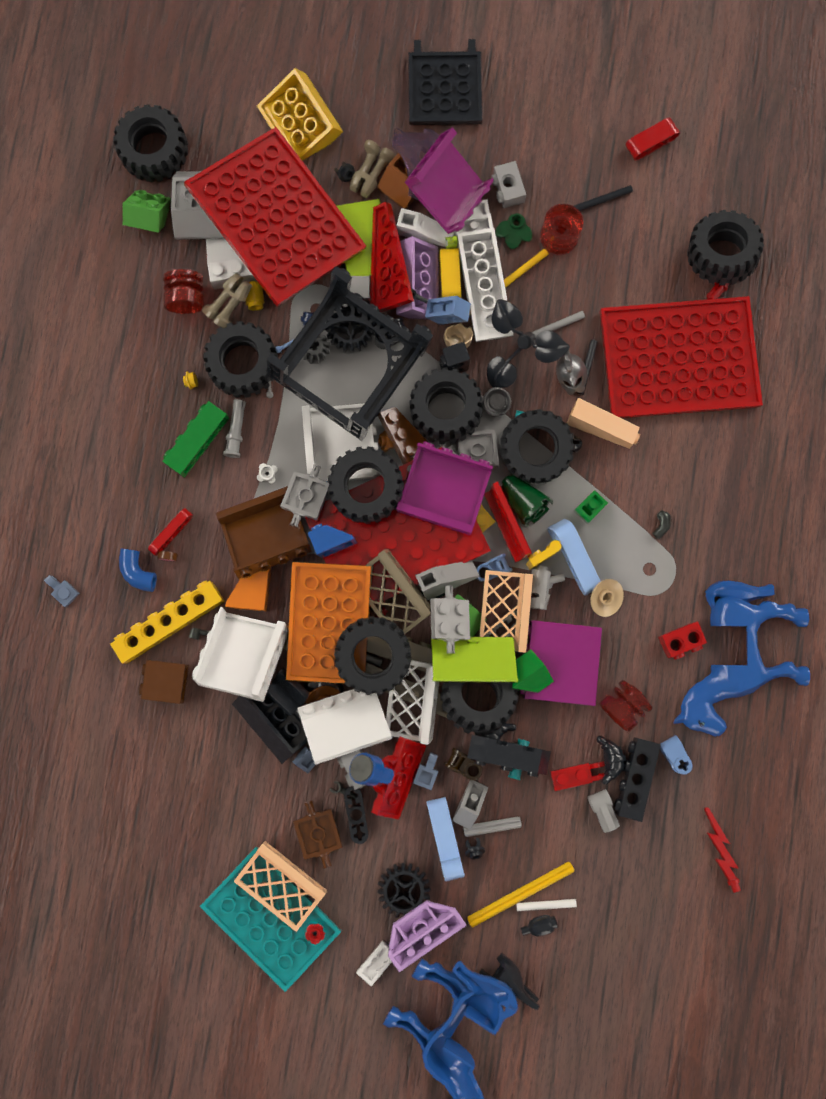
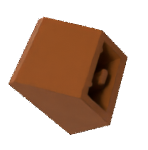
[377,152,417,209]

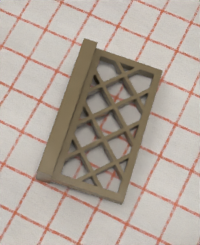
[365,549,431,634]

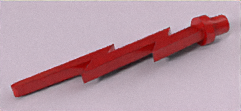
[704,807,741,893]

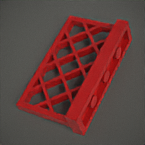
[484,482,532,563]

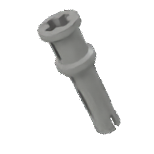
[223,399,246,458]

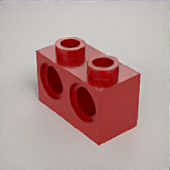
[658,621,707,660]

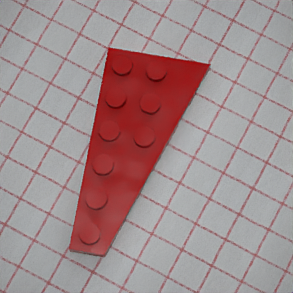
[370,202,414,313]

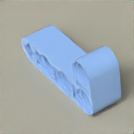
[547,519,600,596]
[426,797,465,882]

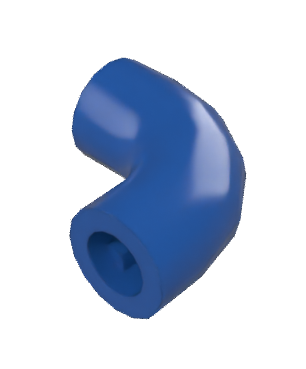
[119,549,157,592]

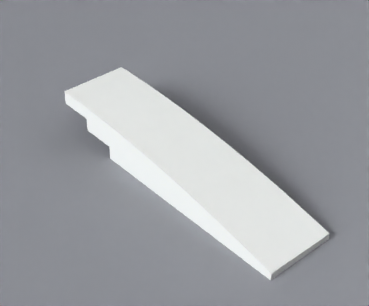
[455,199,513,342]

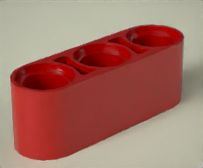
[625,117,680,161]

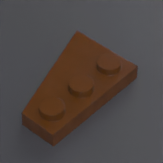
[377,407,428,465]

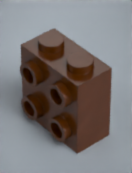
[139,660,189,704]

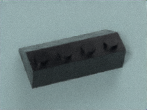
[232,680,308,764]

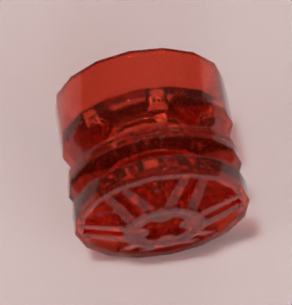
[540,204,584,255]
[163,269,204,314]
[599,680,652,733]

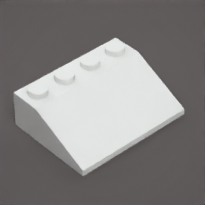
[206,238,258,289]
[298,689,392,765]

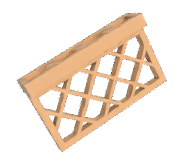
[479,570,533,653]
[234,841,327,932]

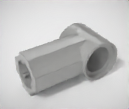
[587,789,620,833]

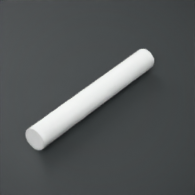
[516,899,577,911]

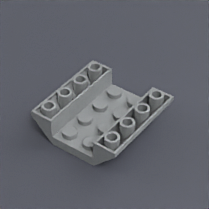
[171,171,224,239]

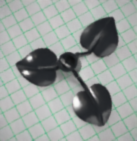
[487,299,570,388]

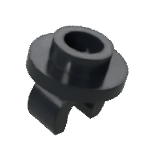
[334,162,355,182]
[465,838,485,860]

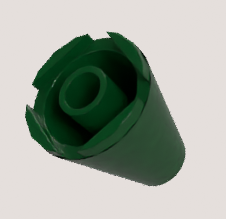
[501,475,553,527]

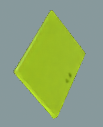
[337,199,380,277]
[431,637,518,682]

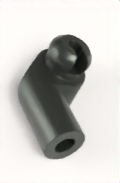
[652,510,671,540]

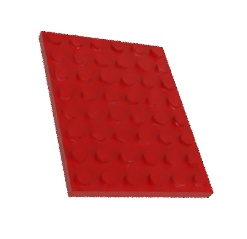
[184,127,367,307]
[600,296,763,418]
[305,447,491,608]

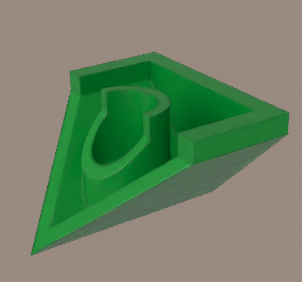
[512,649,554,693]

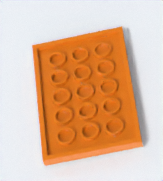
[286,562,371,683]

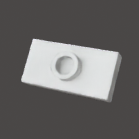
[356,940,392,986]

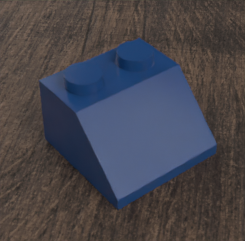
[308,524,357,558]

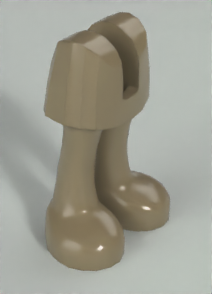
[350,140,396,198]
[202,273,252,329]

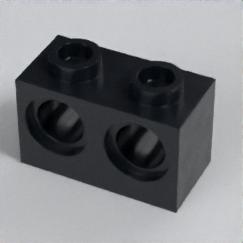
[439,342,470,373]

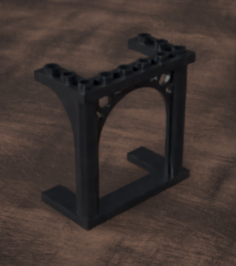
[267,266,433,441]

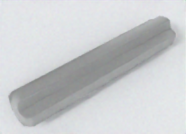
[463,817,522,837]

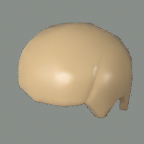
[443,323,474,348]

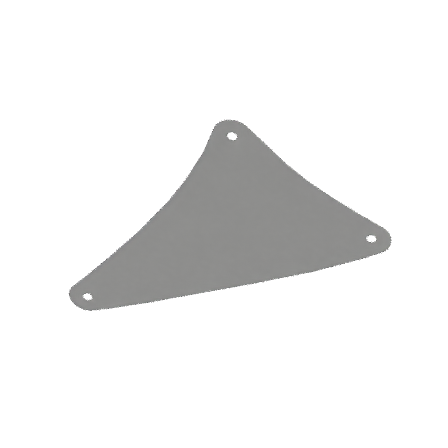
[254,285,676,596]

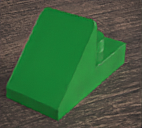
[574,490,608,524]

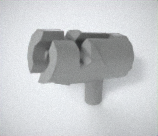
[530,566,565,610]

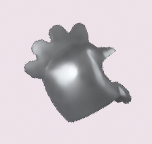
[556,350,587,395]

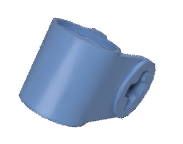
[476,553,513,582]
[660,735,693,774]

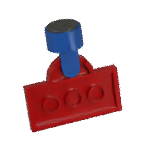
[349,736,427,820]

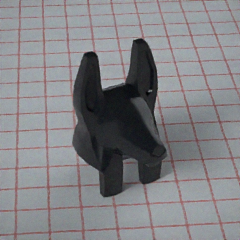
[479,953,540,1010]

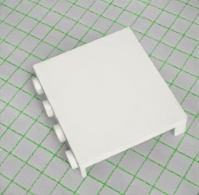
[302,403,378,482]
[192,607,289,702]

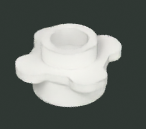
[257,463,278,484]

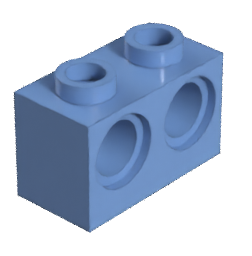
[425,296,471,325]

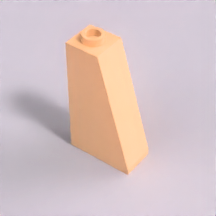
[567,398,640,449]

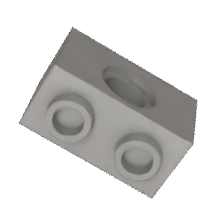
[491,161,526,209]

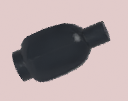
[521,915,558,937]

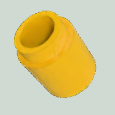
[245,281,264,311]

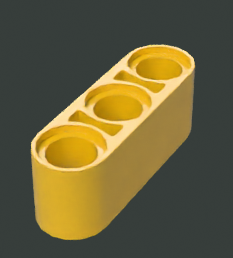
[440,248,461,298]

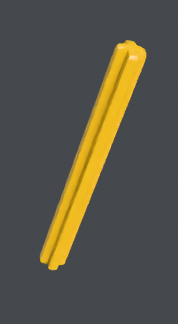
[467,862,574,927]

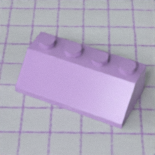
[396,236,438,319]

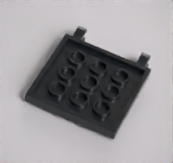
[408,39,482,125]

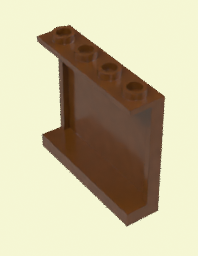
[216,486,312,579]

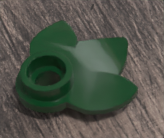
[495,213,532,250]

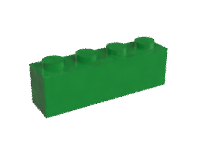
[162,401,230,478]

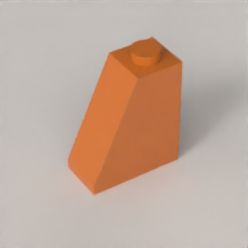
[225,567,272,612]

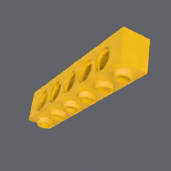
[110,580,225,664]

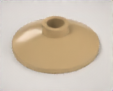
[591,579,624,617]

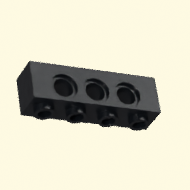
[614,737,661,822]

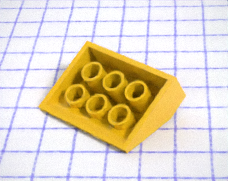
[257,68,343,161]

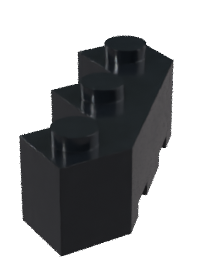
[467,734,551,777]

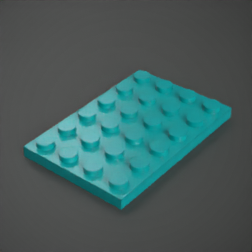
[200,846,342,992]

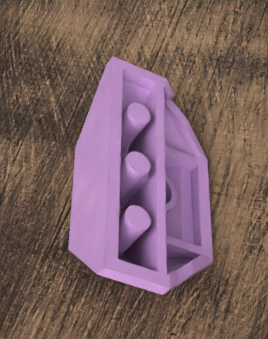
[388,901,466,972]

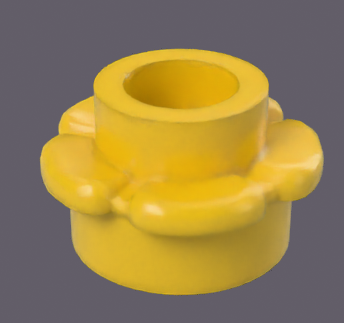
[183,371,198,390]

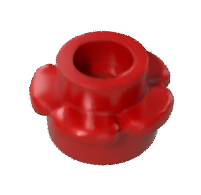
[305,924,325,944]

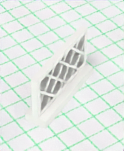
[386,660,439,744]

